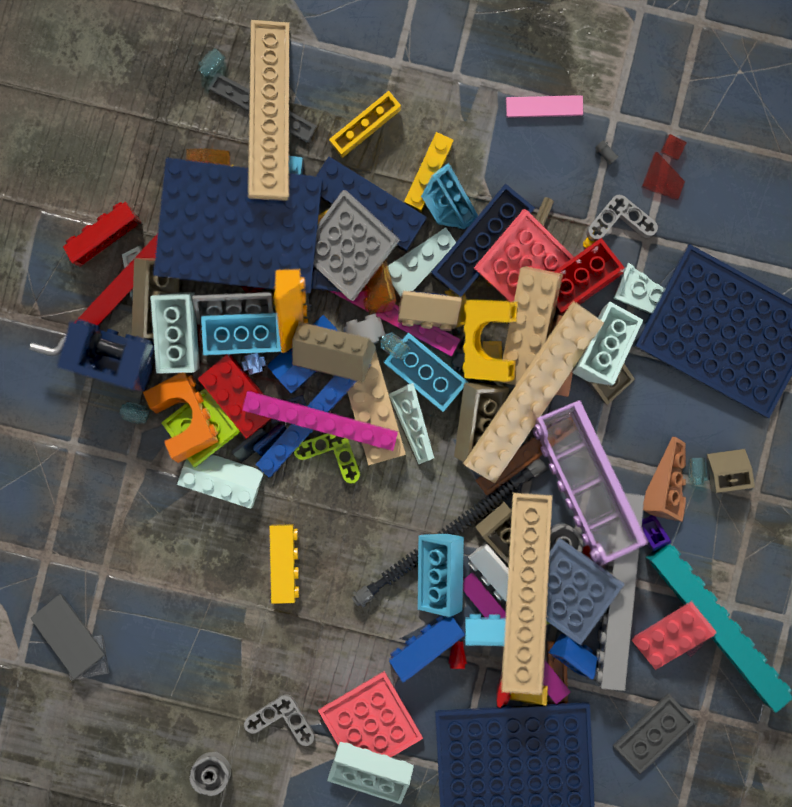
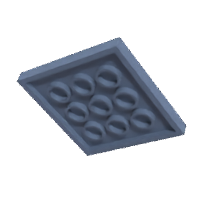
[546,538,624,645]

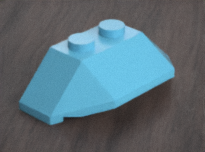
[421,164,478,229]

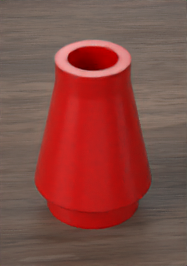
[448,641,467,669]

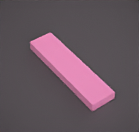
[506,95,583,118]

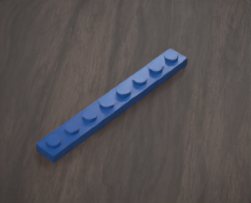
[256,364,371,477]

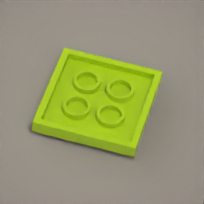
[162,388,240,467]

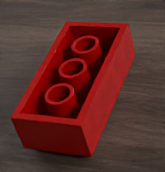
[198,354,272,439]

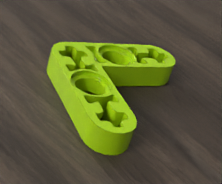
[294,433,360,483]

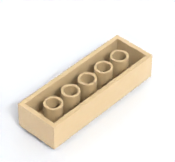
[498,266,563,386]
[348,350,406,465]

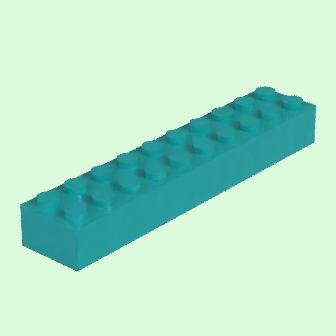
[645,544,792,713]

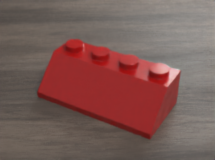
[63,202,142,267]
[554,238,625,316]

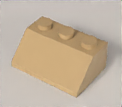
[398,291,461,331]

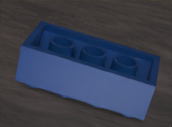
[267,315,338,394]
[389,615,465,683]

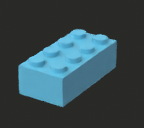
[384,333,468,412]

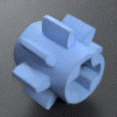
[241,353,266,375]

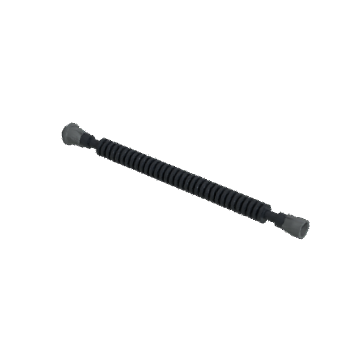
[352,458,548,608]

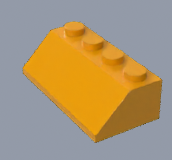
[275,270,308,353]

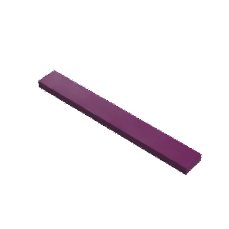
[463,572,571,704]

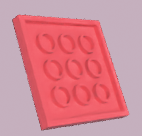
[474,209,574,302]
[318,671,423,758]

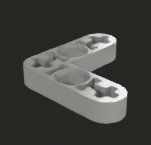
[586,195,658,242]
[244,694,315,746]

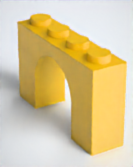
[463,300,517,381]

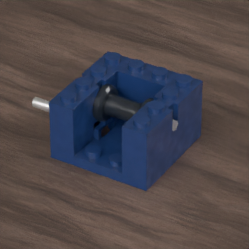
[30,319,155,391]

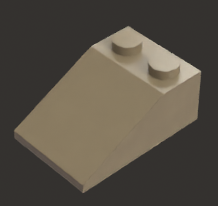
[475,502,512,565]

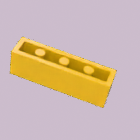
[329,91,401,158]
[404,132,454,213]
[270,524,299,604]

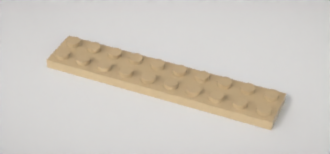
[248,20,289,200]
[463,302,604,483]
[501,493,552,694]

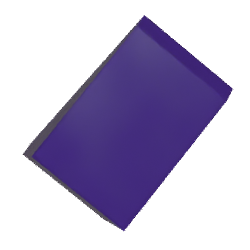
[641,515,671,551]

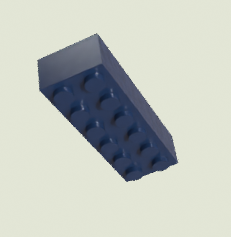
[317,156,427,252]
[431,183,535,298]

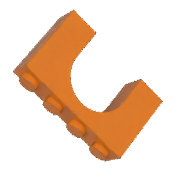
[143,373,219,463]

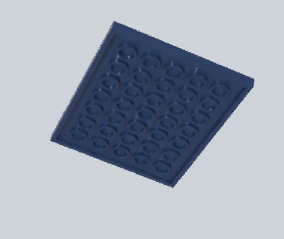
[154,158,322,294]
[634,244,792,418]
[435,702,595,807]

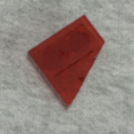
[642,152,685,200]

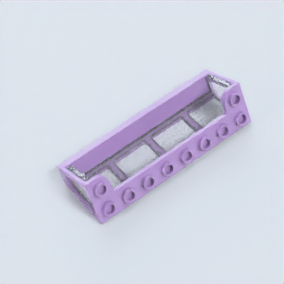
[532,400,648,566]

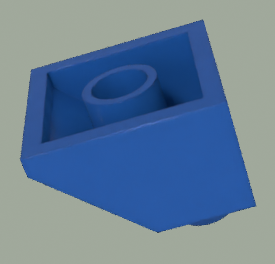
[548,634,597,680]

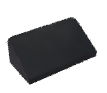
[232,428,267,462]

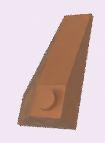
[643,437,686,522]

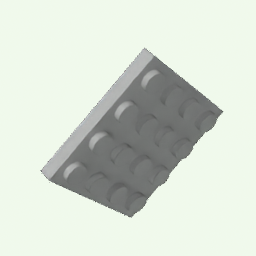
[313,190,400,300]

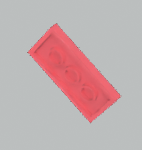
[632,601,716,670]

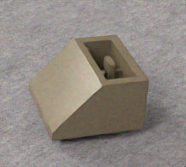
[706,449,755,493]

